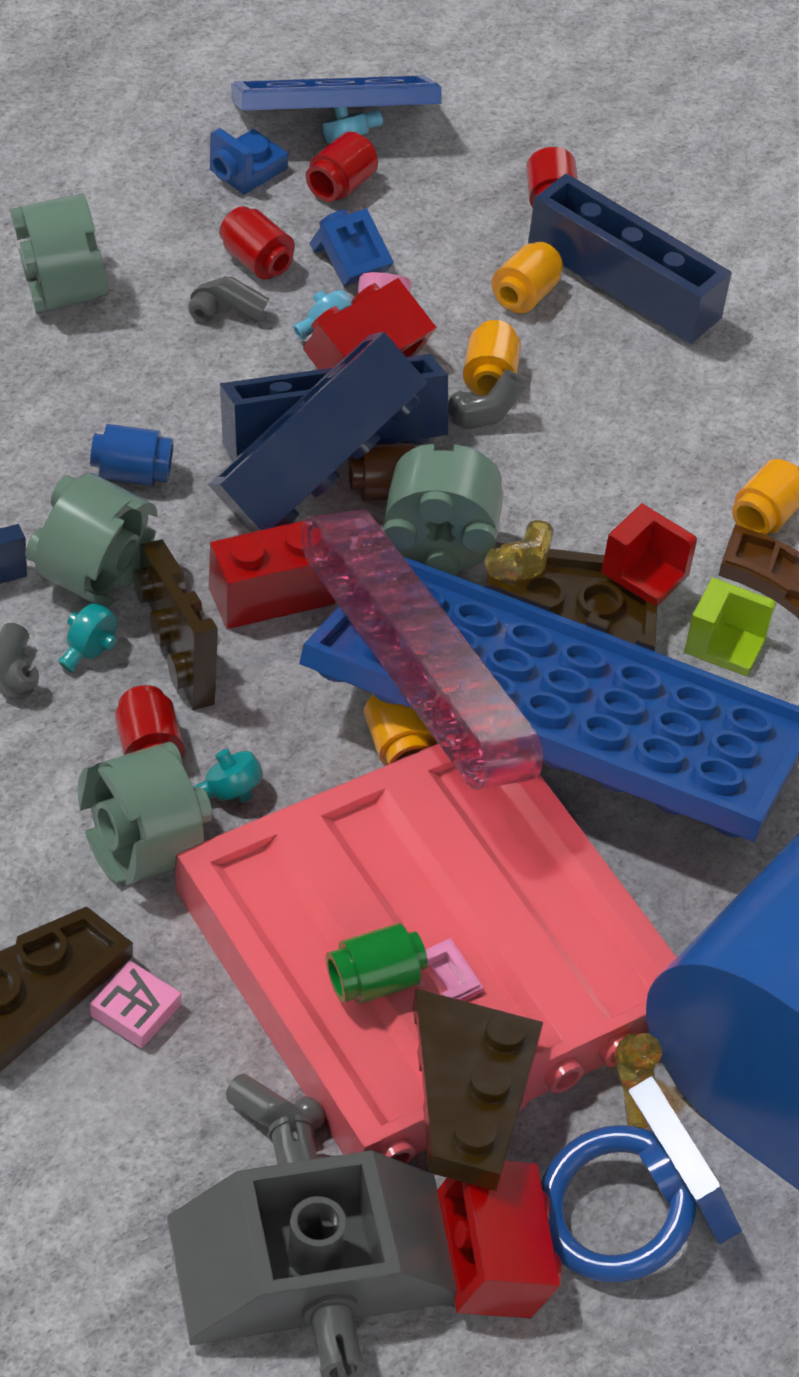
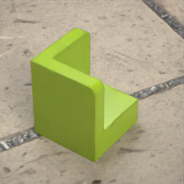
[684,577,776,676]

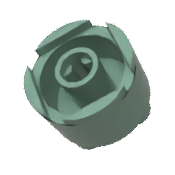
[10,193,109,314]
[382,444,503,576]
[25,473,158,607]
[78,742,212,885]

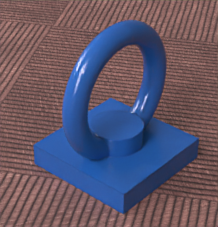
[541,1076,742,1283]

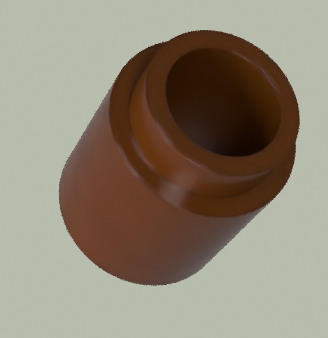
[348,443,415,501]

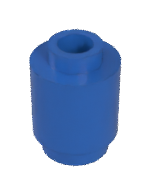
[90,424,174,486]

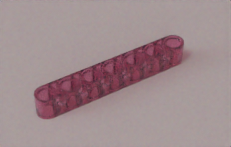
[301,509,543,790]

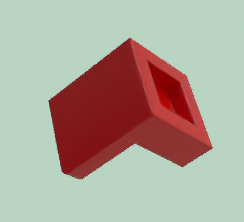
[601,503,697,606]

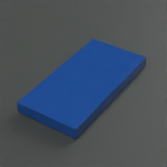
[231,75,442,111]

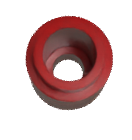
[306,131,378,202]
[526,147,578,208]
[219,206,295,280]
[115,685,185,758]

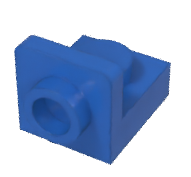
[209,128,288,195]
[309,208,394,286]

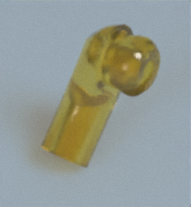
[485,520,554,580]
[614,1033,662,1128]

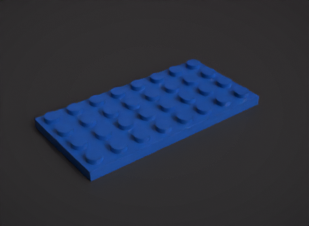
[299,551,799,842]

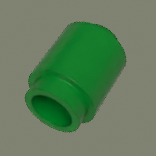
[325,922,428,1004]

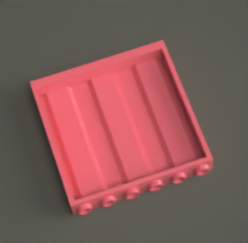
[175,731,676,1164]

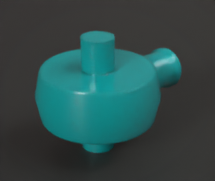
[58,603,117,672]
[193,749,263,802]

